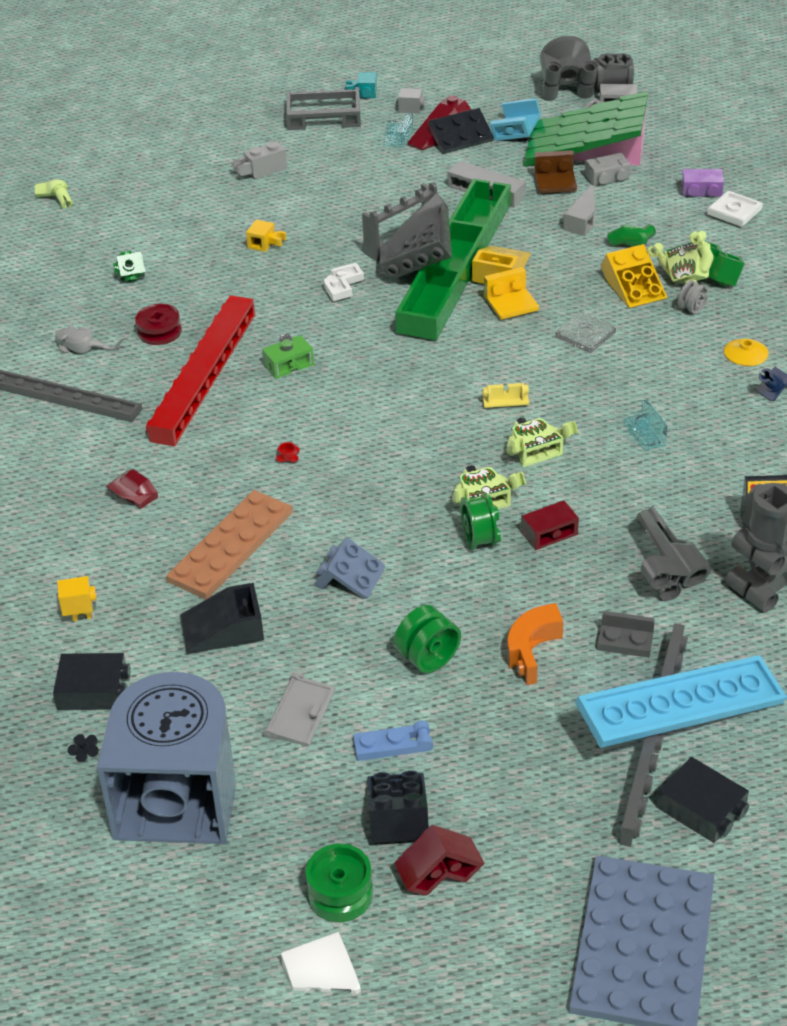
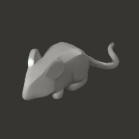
[55,325,128,354]

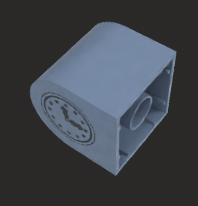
[97,672,236,844]

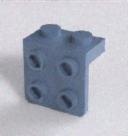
[314,537,385,599]

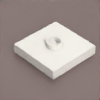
[707,191,763,227]

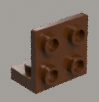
[534,150,577,193]

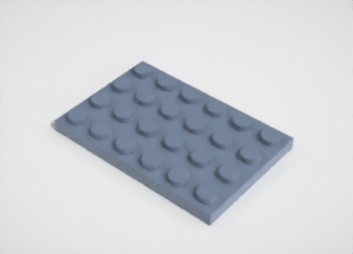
[569,855,715,1026]

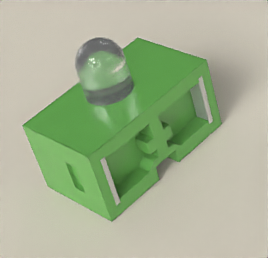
[262,334,314,379]

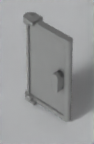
[263,673,336,746]

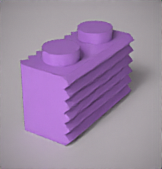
[681,169,724,197]

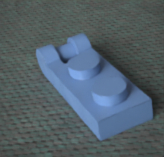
[353,721,434,761]

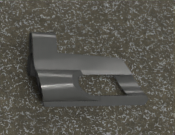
[636,506,712,601]

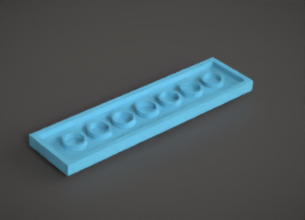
[575,655,787,748]

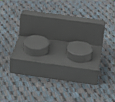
[597,611,655,658]

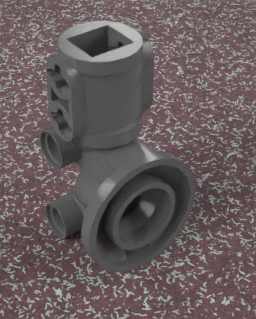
[540,36,634,100]
[725,483,787,613]

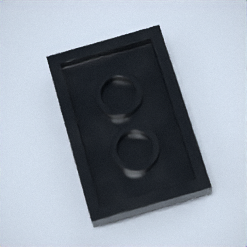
[428,108,494,154]

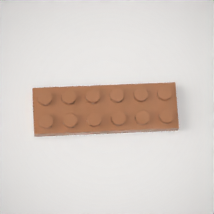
[166,490,293,600]

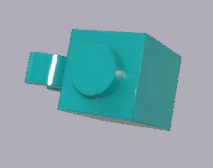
[345,72,377,98]

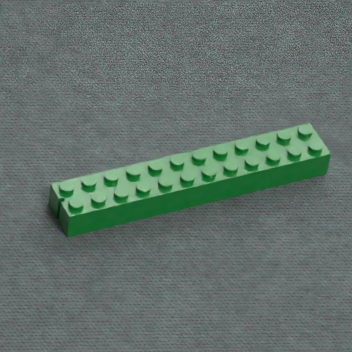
[395,178,511,341]

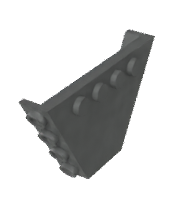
[380,191,452,279]

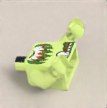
[647,231,714,285]
[507,417,579,467]
[452,465,526,509]

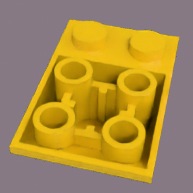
[600,244,668,308]
[472,246,531,284]

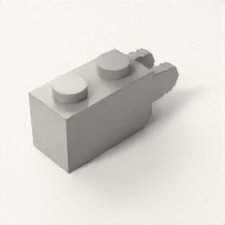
[231,141,287,179]

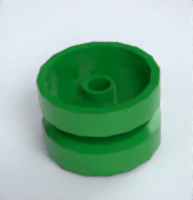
[393,605,462,673]
[305,843,373,923]

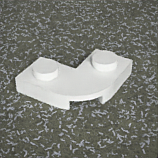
[324,263,364,301]

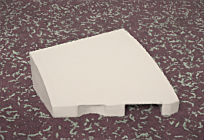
[281,932,361,993]

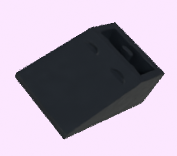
[180,582,264,653]
[368,770,429,843]

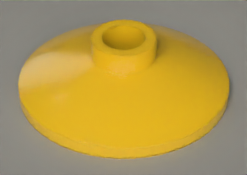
[724,338,768,366]

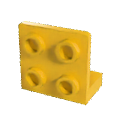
[484,267,539,320]

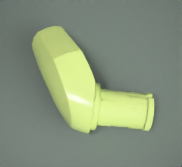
[35,180,73,208]

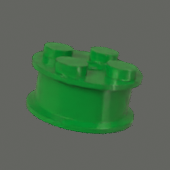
[460,493,501,550]

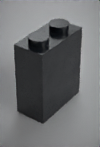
[53,653,131,710]
[657,756,749,843]

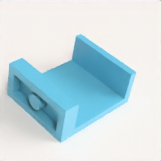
[489,98,541,141]

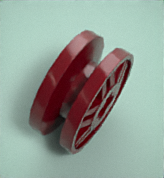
[135,303,182,345]

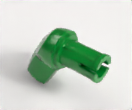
[607,224,656,247]

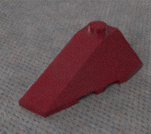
[407,95,472,151]

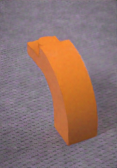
[507,603,563,685]

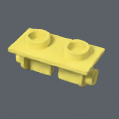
[482,382,529,408]

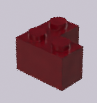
[394,825,485,896]

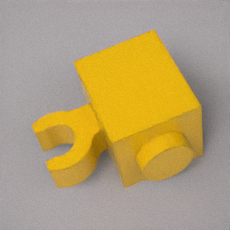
[246,220,286,252]
[57,576,97,621]

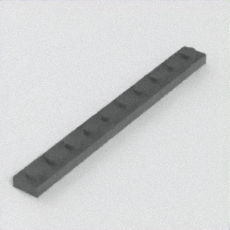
[620,623,688,847]

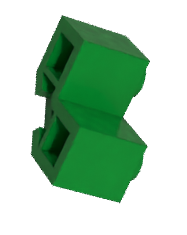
[706,241,745,287]

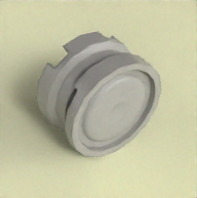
[678,280,709,314]

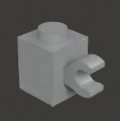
[398,87,425,114]

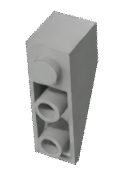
[562,185,595,236]

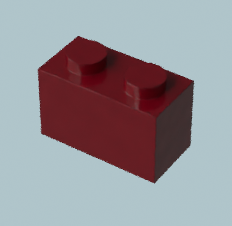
[521,500,579,551]

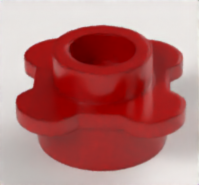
[276,442,300,463]

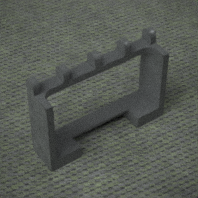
[287,87,361,131]
[362,182,437,262]

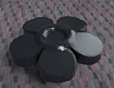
[68,734,99,762]

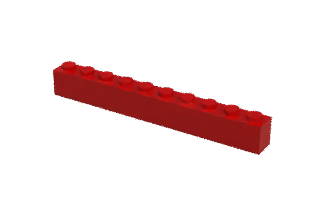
[146,295,255,447]

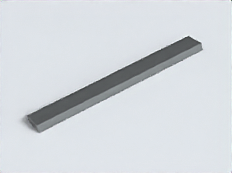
[0,370,143,422]

